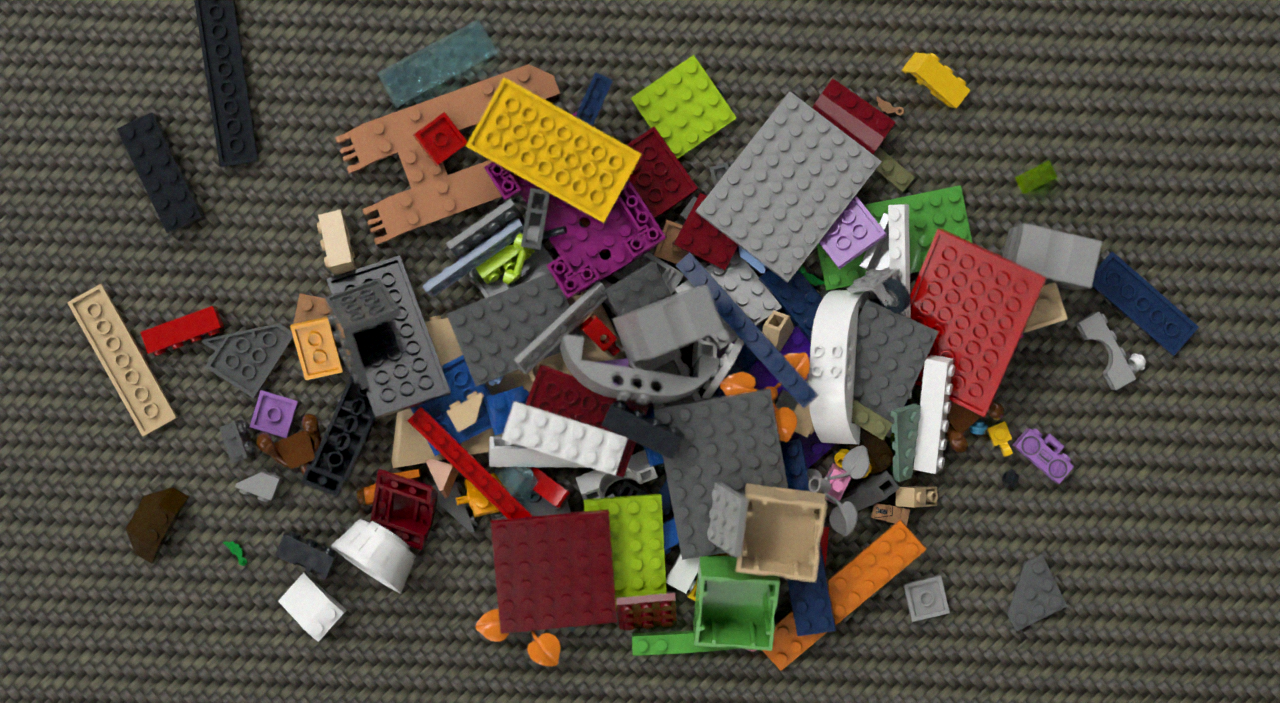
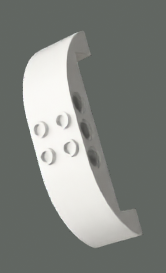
[808,290,869,444]

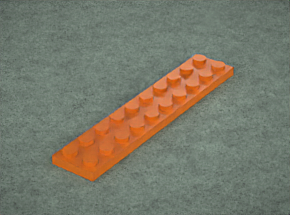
[762,519,926,671]

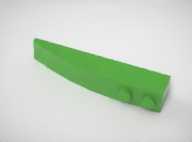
[632,630,740,656]

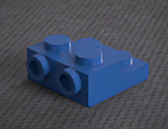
[483,386,529,435]

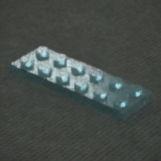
[377,19,497,108]

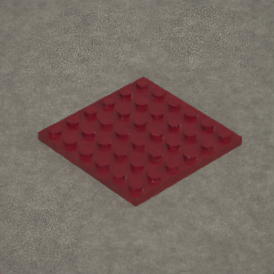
[491,509,617,634]

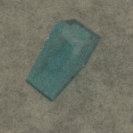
[494,466,538,499]

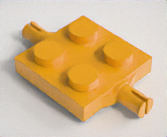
[455,472,520,517]

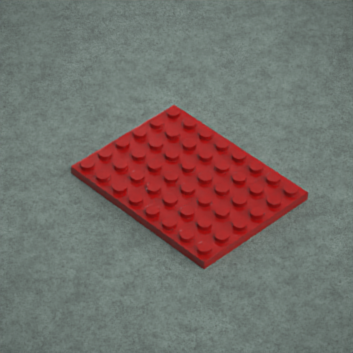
[910,228,1047,417]

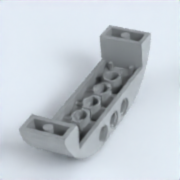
[560,334,720,405]

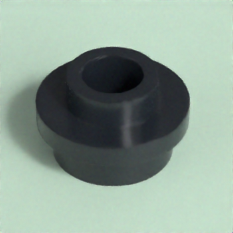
[1002,469,1019,488]

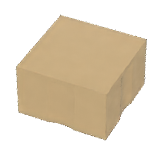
[736,484,826,582]

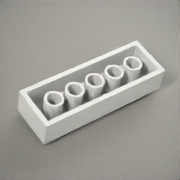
[502,401,627,475]

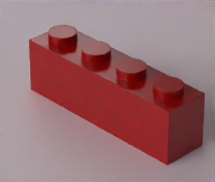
[140,306,225,356]

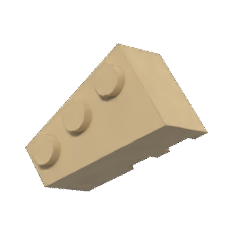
[317,209,357,276]

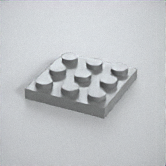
[707,483,748,557]

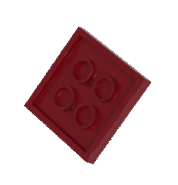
[674,193,738,271]
[616,593,677,631]

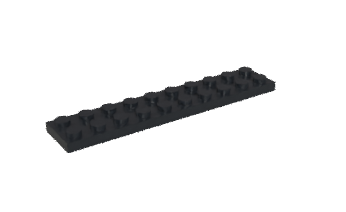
[194,0,259,168]

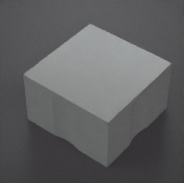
[1003,224,1102,291]
[613,284,723,362]

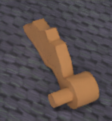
[877,97,905,116]

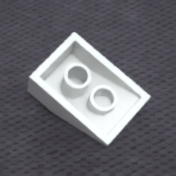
[278,572,347,642]

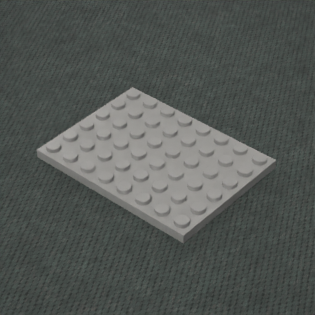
[695,92,882,283]

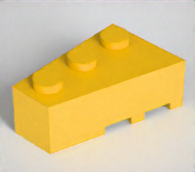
[901,52,970,108]

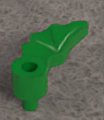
[798,265,824,286]
[223,541,248,566]

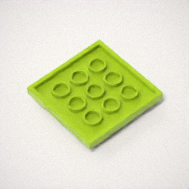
[631,55,737,159]

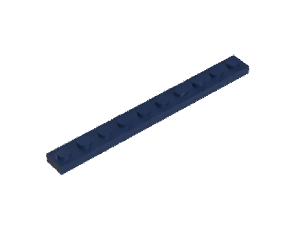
[676,252,819,409]

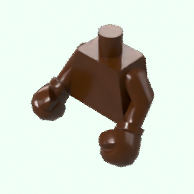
[945,400,1004,453]
[256,414,322,474]

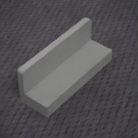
[860,213,889,271]

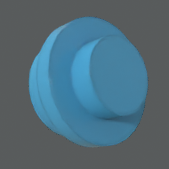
[969,420,988,435]

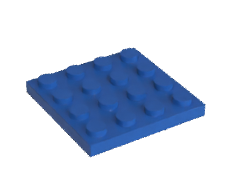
[410,355,492,456]

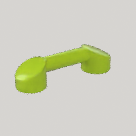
[503,233,529,285]

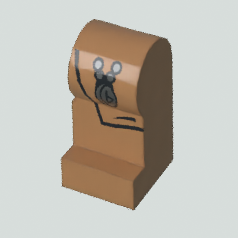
[871,503,910,526]

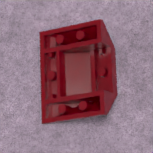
[370,469,438,550]

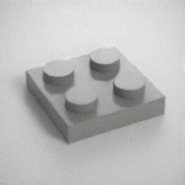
[903,575,950,622]

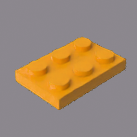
[290,317,343,381]

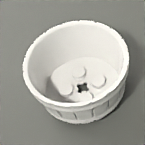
[331,519,416,593]

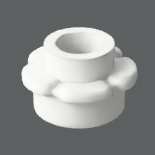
[1128,353,1146,372]

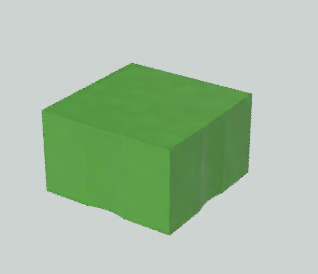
[693,555,780,651]

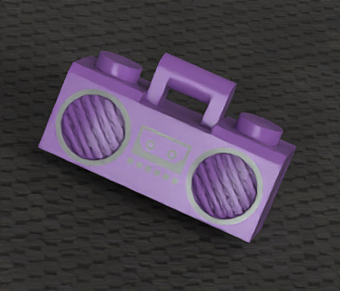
[1012,428,1074,484]

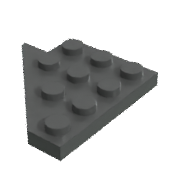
[202,323,293,398]

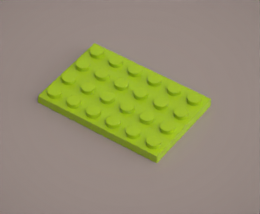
[583,494,667,612]

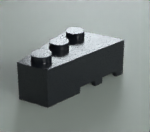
[275,531,340,580]

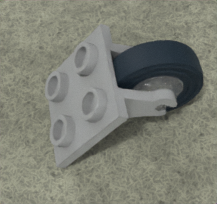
[847,268,911,313]

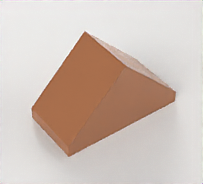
[425,458,458,498]

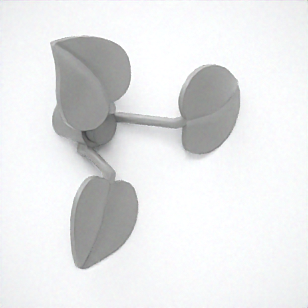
[808,446,870,537]

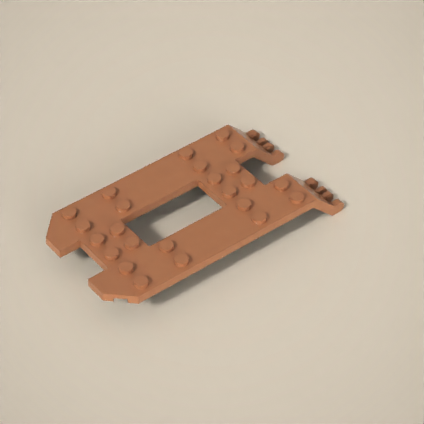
[335,64,560,245]

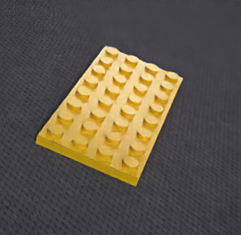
[466,77,642,223]

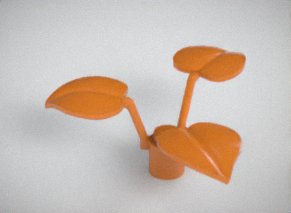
[719,352,810,442]
[475,609,560,666]

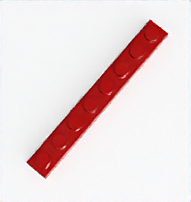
[407,406,532,519]

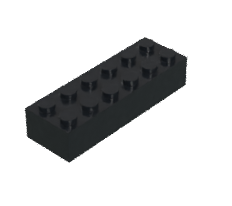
[117,112,206,235]

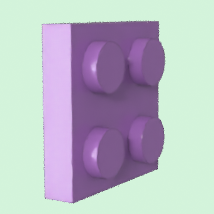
[250,390,299,438]

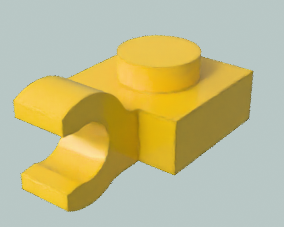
[987,422,1013,457]

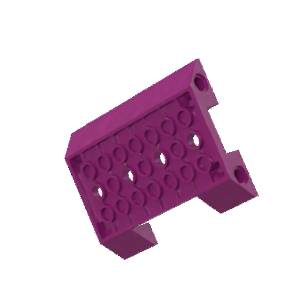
[484,111,666,299]

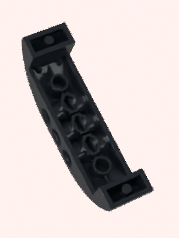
[300,375,376,498]

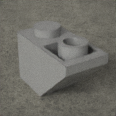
[235,471,282,502]

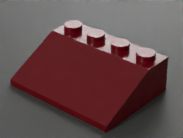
[812,78,896,154]

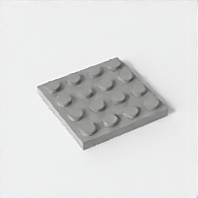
[674,249,782,351]

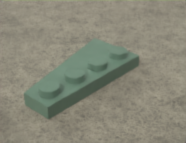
[891,404,921,482]

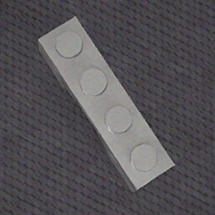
[1075,312,1136,390]

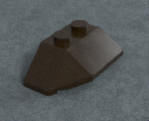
[126,487,190,564]

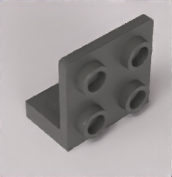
[219,420,256,464]

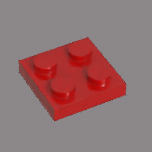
[413,112,468,166]

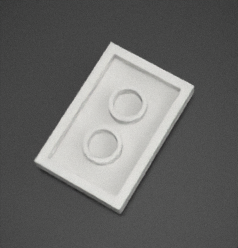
[702,338,744,399]

